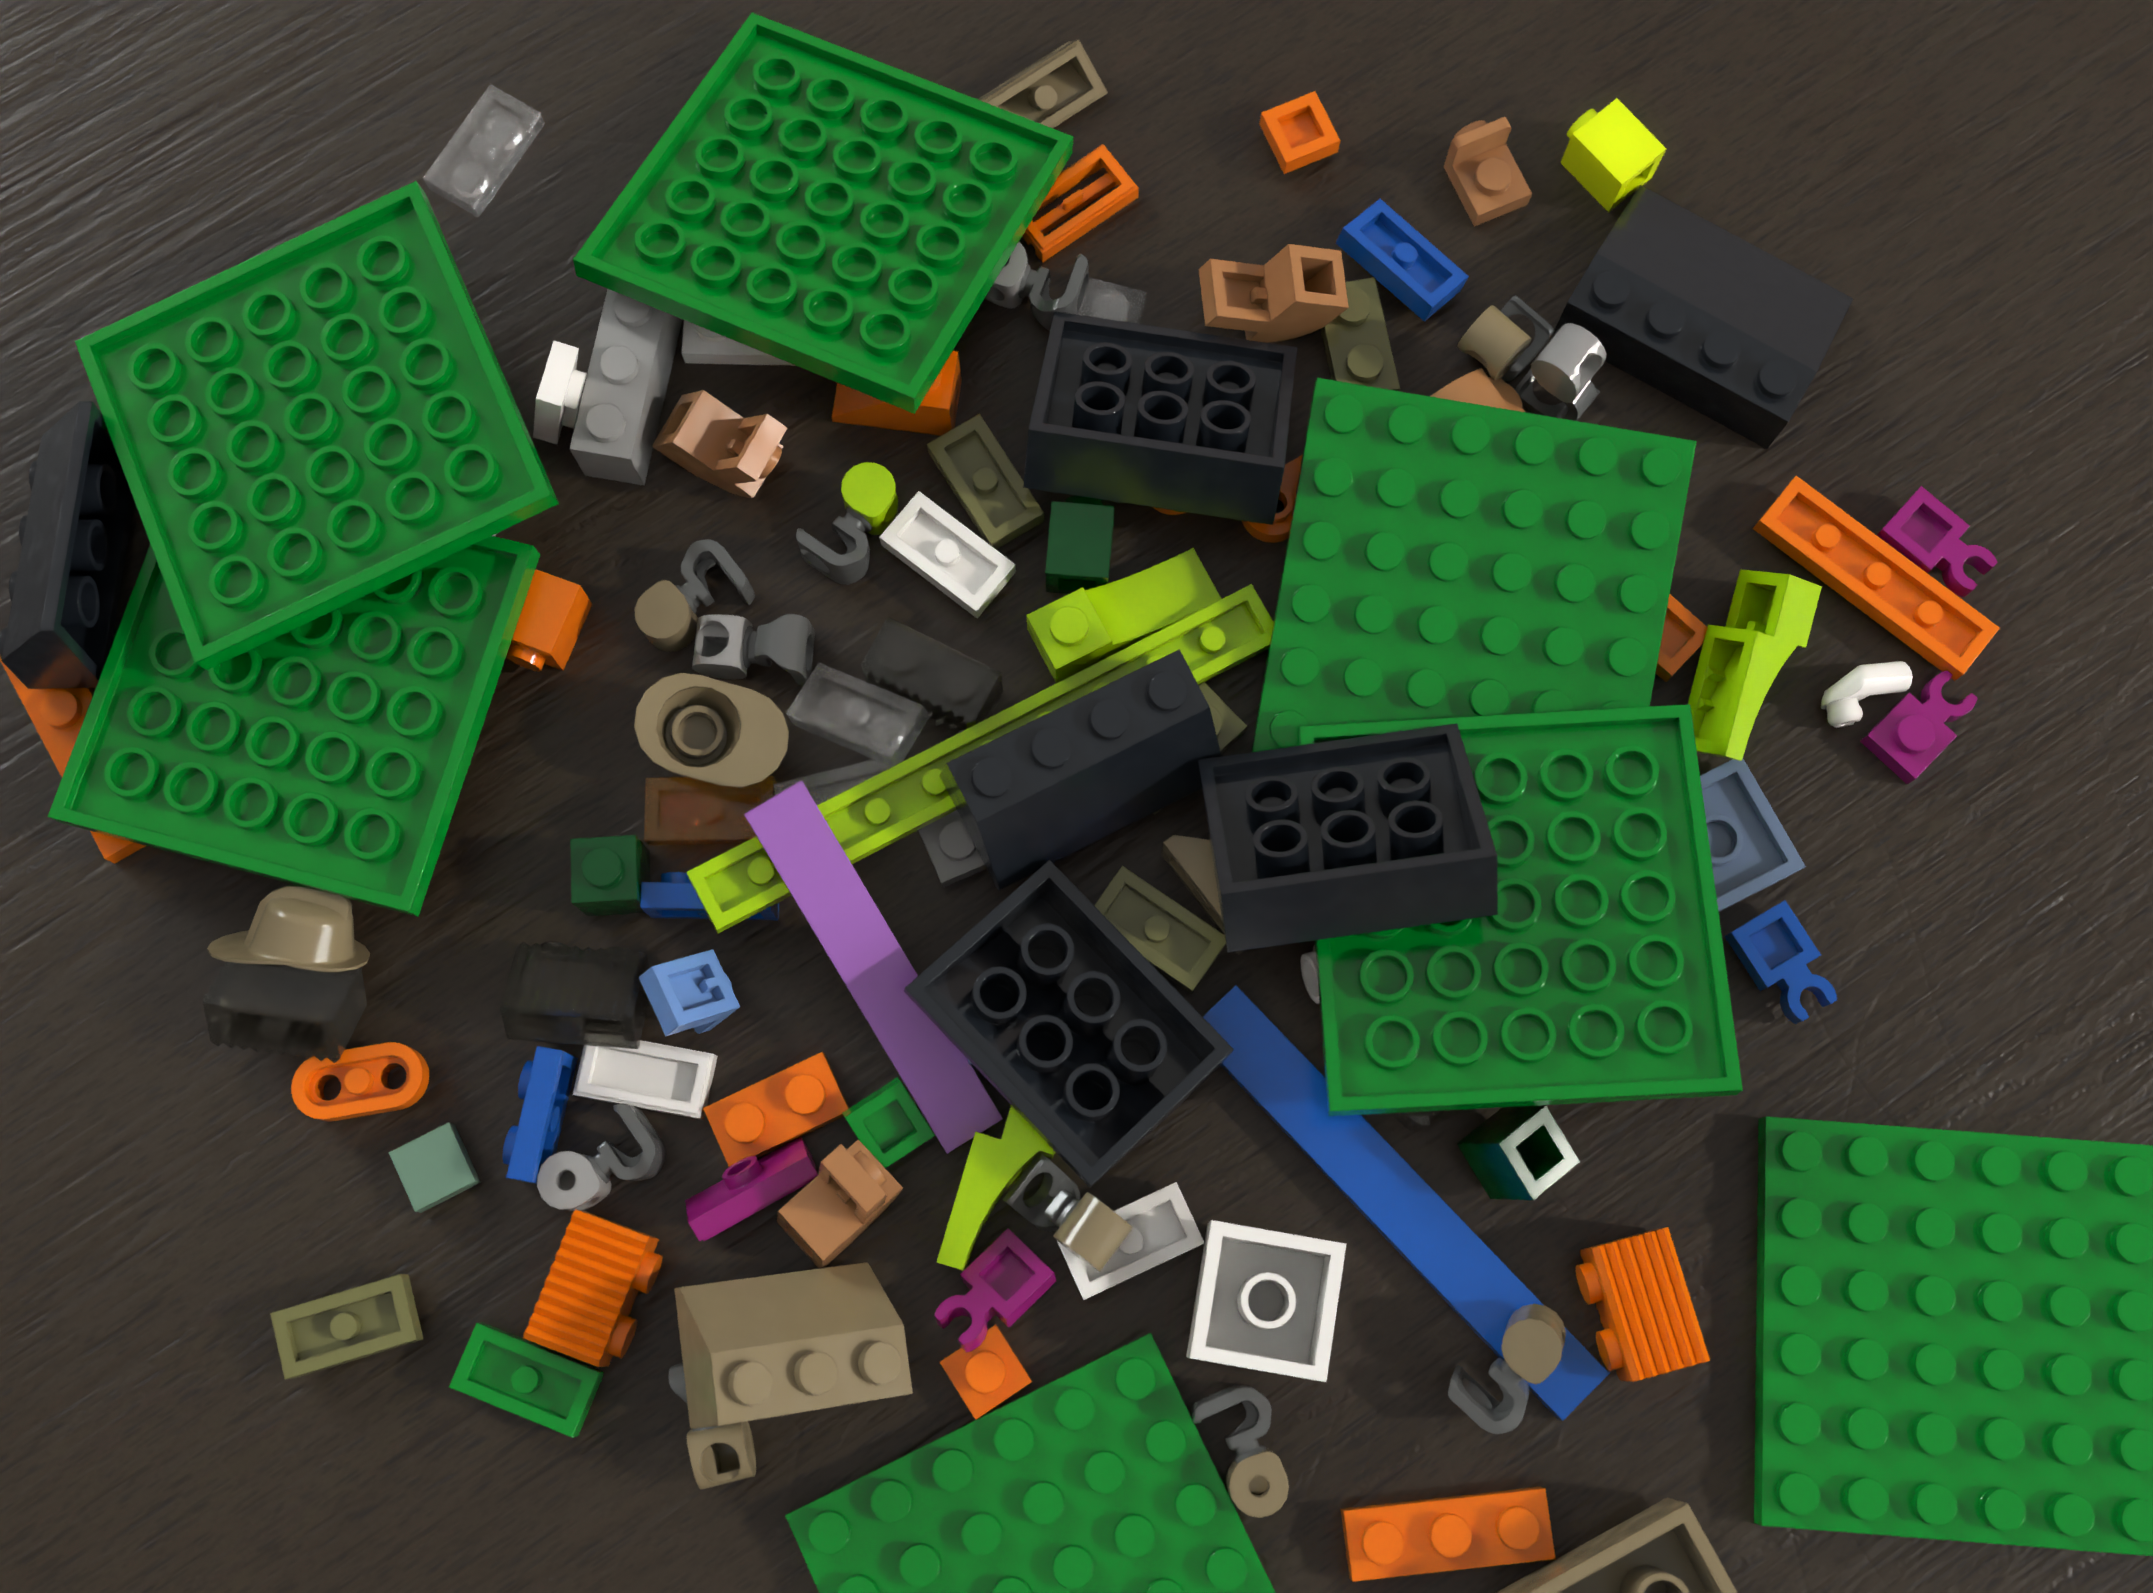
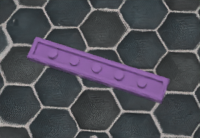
[743,780,1003,1153]

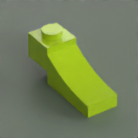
[1026,548,1221,683]
[1688,569,1822,761]
[937,1105,1055,1271]

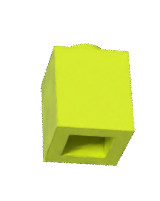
[1560,98,1666,213]

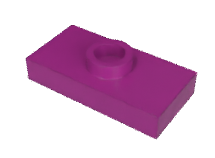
[685,1136,818,1242]

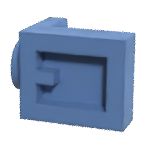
[639,949,740,1036]

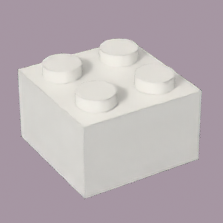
[1186,1220,1346,1382]

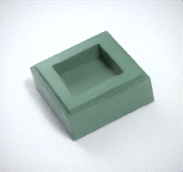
[388,1122,481,1213]

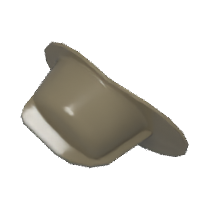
[634,673,789,788]
[207,884,370,972]

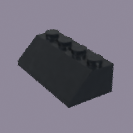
[0,401,134,689]
[939,649,1222,891]

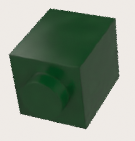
[1045,496,1114,594]
[570,835,650,916]
[1457,1106,1580,1200]

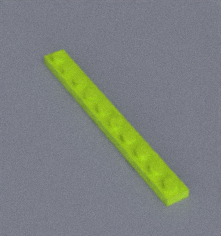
[686,584,1274,933]

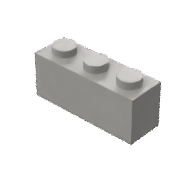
[570,289,683,486]

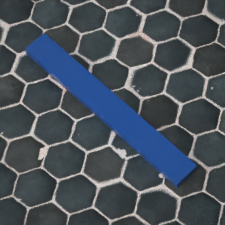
[1203,985,1610,1421]

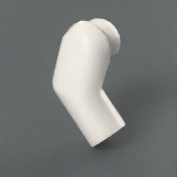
[1821,661,1912,728]

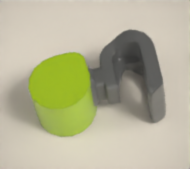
[796,462,898,585]

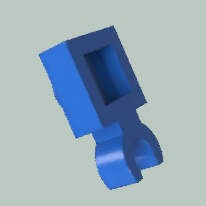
[1725,900,1837,1024]

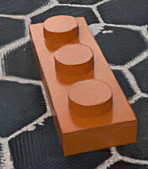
[1341,1487,1556,1582]

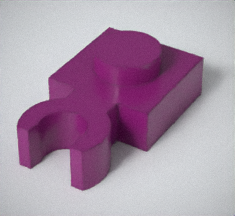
[1877,486,1998,598]
[1860,670,1977,784]
[934,1229,1056,1353]

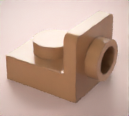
[1443,117,1532,227]

